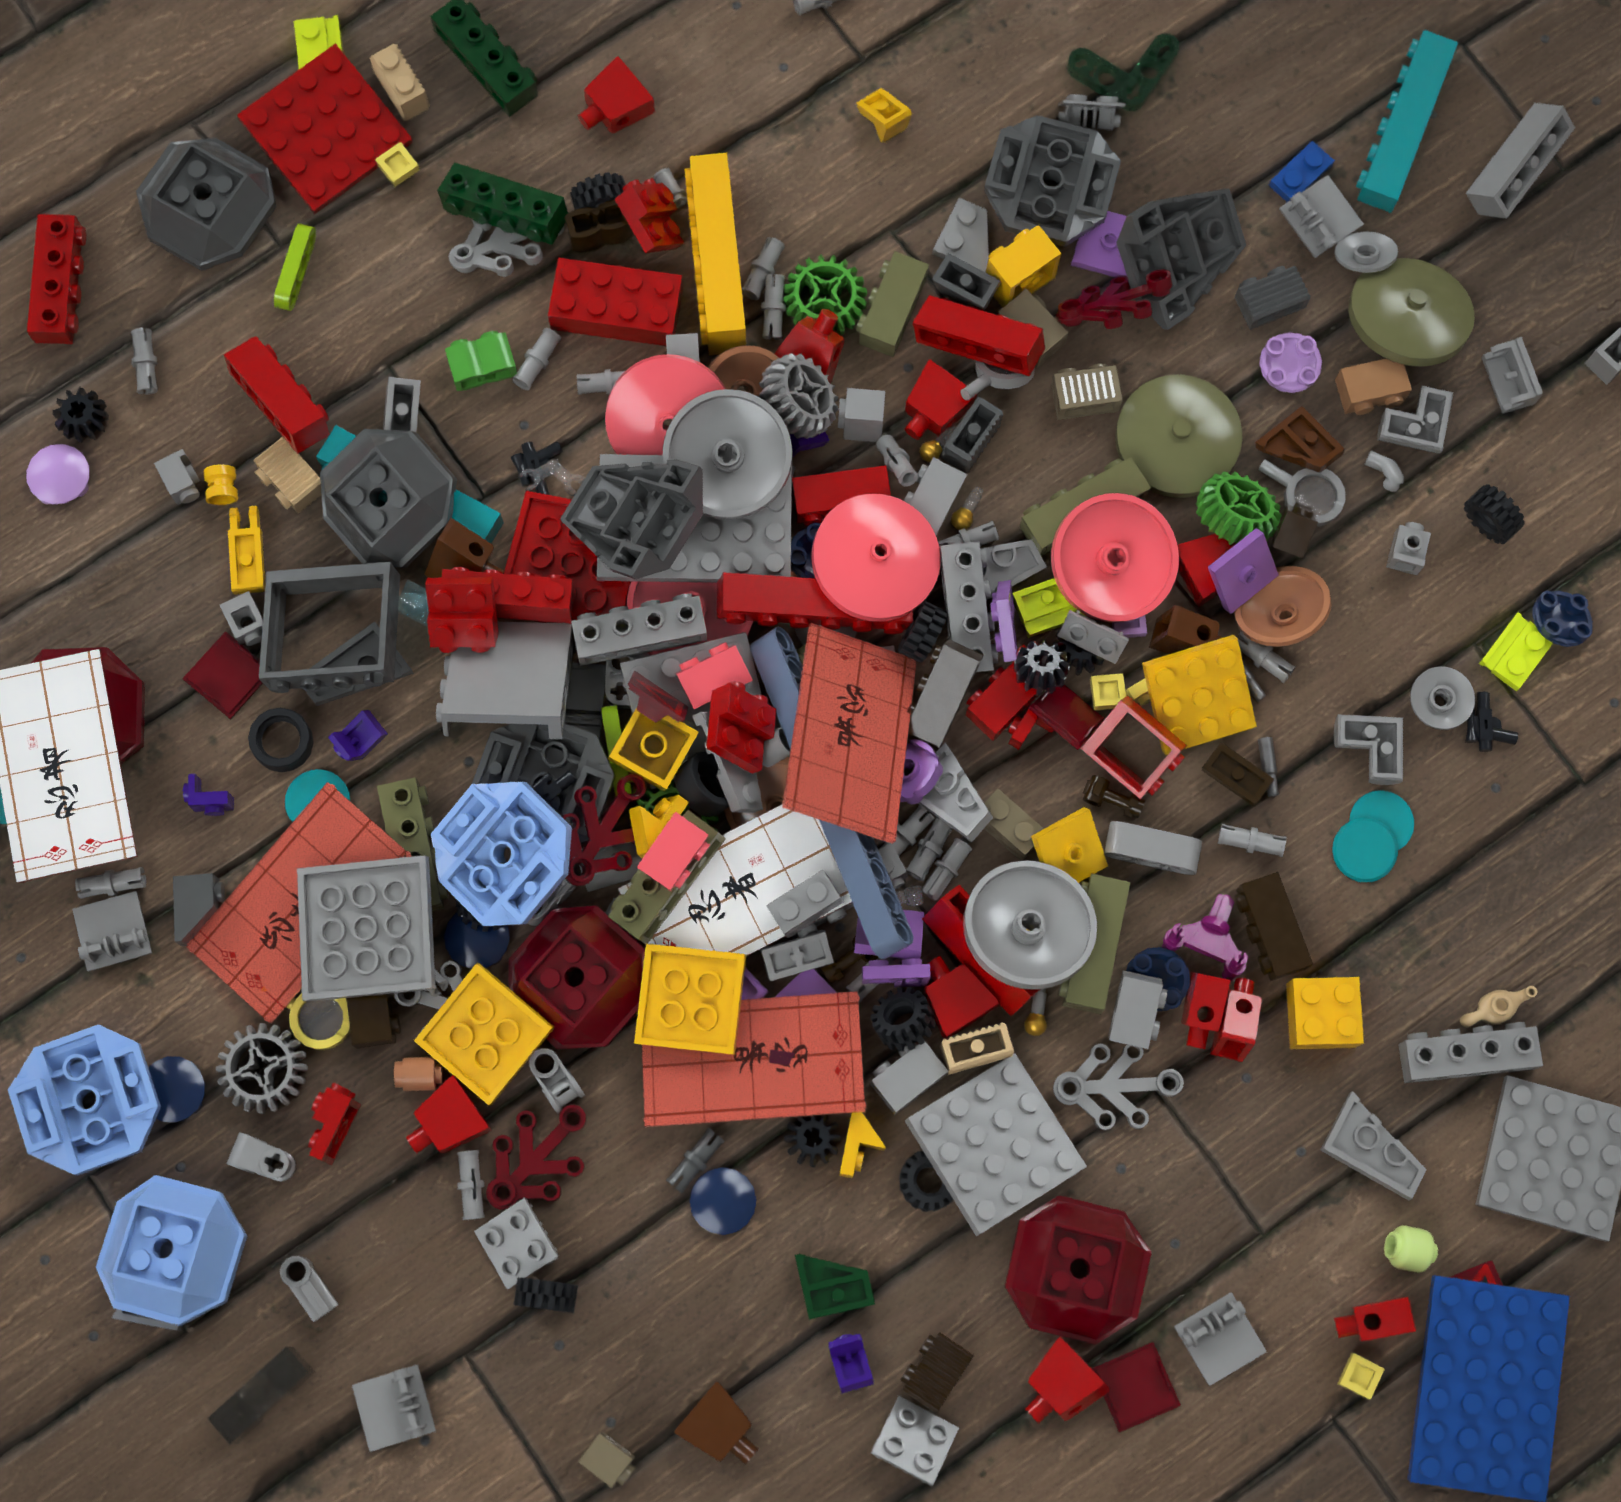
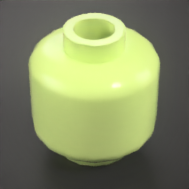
[1384,1225,1438,1273]

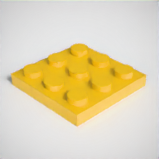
[1142,635,1257,755]
[634,944,746,1055]
[414,963,555,1105]

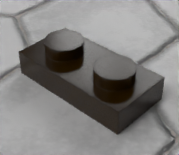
[1202,742,1274,807]

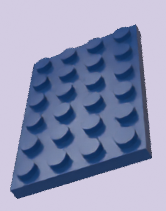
[1407,1275,1570,1502]

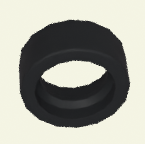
[248,707,314,772]
[675,751,729,817]

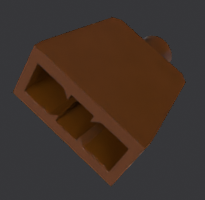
[424,518,505,578]
[1149,605,1224,654]
[674,1381,759,1465]

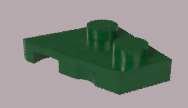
[795,1254,875,1320]

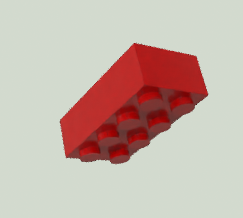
[548,258,683,346]

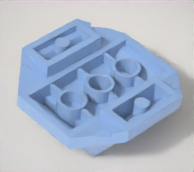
[431,782,572,926]
[8,1024,161,1175]
[96,1175,247,1326]

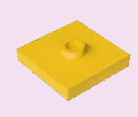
[1031,807,1108,883]

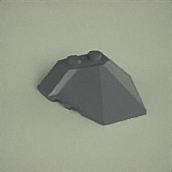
[1116,188,1246,330]
[560,459,703,579]

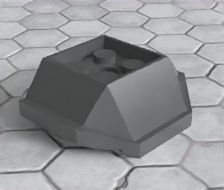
[984,115,1121,247]
[136,138,277,271]
[320,429,457,567]
[472,723,616,844]

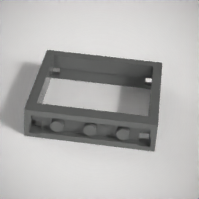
[259,562,400,693]

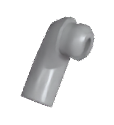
[1364,451,1404,492]

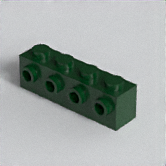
[430,0,538,117]
[437,162,568,245]

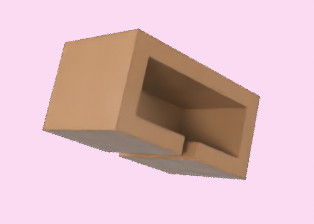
[1335,359,1412,415]

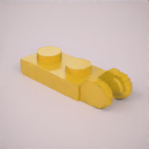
[228,505,266,595]

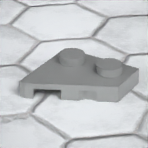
[932,198,989,273]

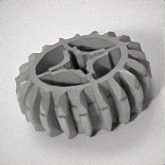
[759,353,839,439]
[216,1023,308,1114]

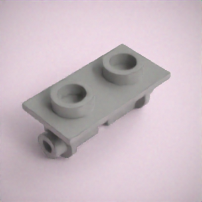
[1057,610,1129,664]

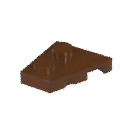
[1255,406,1344,473]

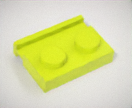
[294,15,343,69]
[1013,578,1088,638]
[1479,612,1553,691]

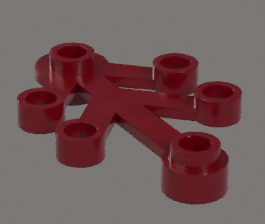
[1056,269,1173,329]
[561,774,646,886]
[486,1105,587,1210]

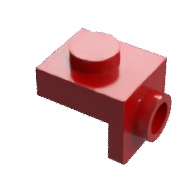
[1007,709,1054,750]

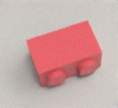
[675,642,753,710]
[637,812,710,891]

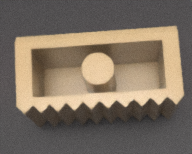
[370,44,429,121]
[253,436,321,513]
[940,1022,1014,1075]

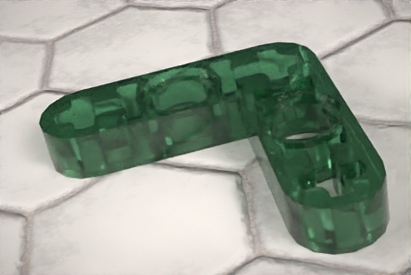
[1067,33,1180,111]

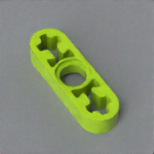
[274,223,316,311]
[601,705,632,796]

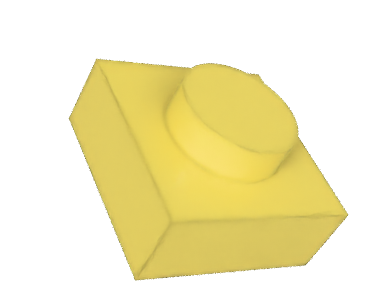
[375,142,420,187]
[1090,673,1126,711]
[1126,678,1150,706]
[1337,1353,1385,1400]

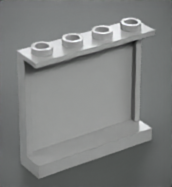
[436,622,574,739]

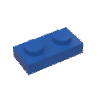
[1269,141,1335,202]

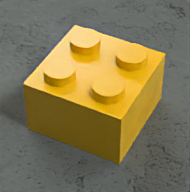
[986,225,1061,308]
[607,707,699,791]
[1286,977,1364,1049]

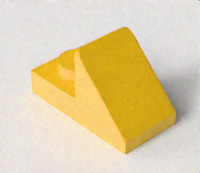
[856,88,912,143]
[629,795,689,859]
[839,1112,886,1178]

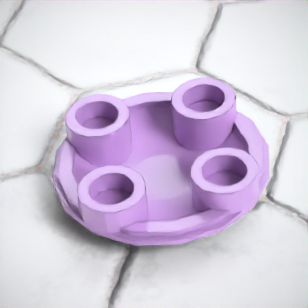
[1259,332,1322,393]
[27,444,89,504]

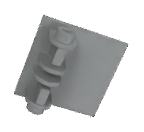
[1058,94,1126,130]
[1279,175,1364,258]
[72,891,152,972]
[474,1198,559,1290]
[1174,1292,1267,1386]
[352,1365,436,1452]
[871,1396,959,1486]

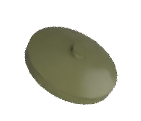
[1348,258,1475,366]
[1115,375,1242,498]

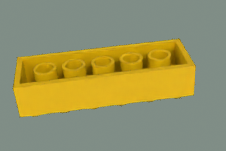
[684,153,746,355]

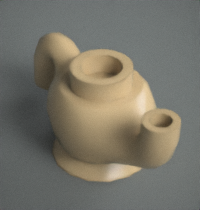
[1460,986,1537,1028]

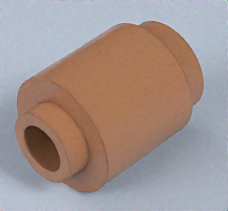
[394,1057,444,1091]

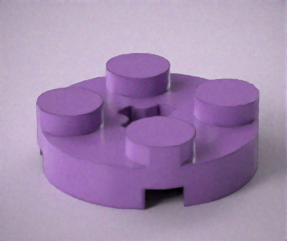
[898,739,943,805]

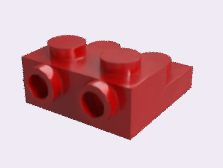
[615,178,684,253]
[425,577,499,653]
[706,681,776,774]
[308,1083,361,1165]

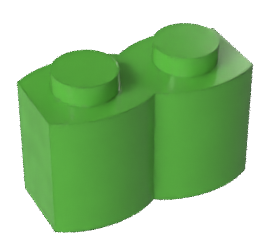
[445,331,517,391]

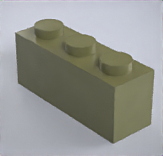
[856,251,929,357]

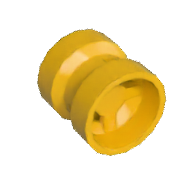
[204,465,238,505]

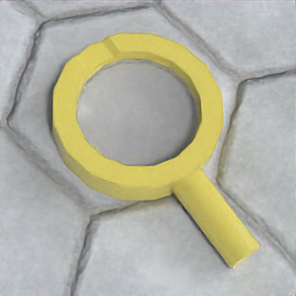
[262,986,350,1050]

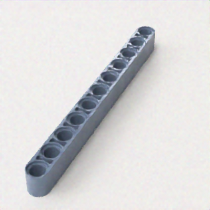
[750,627,914,960]

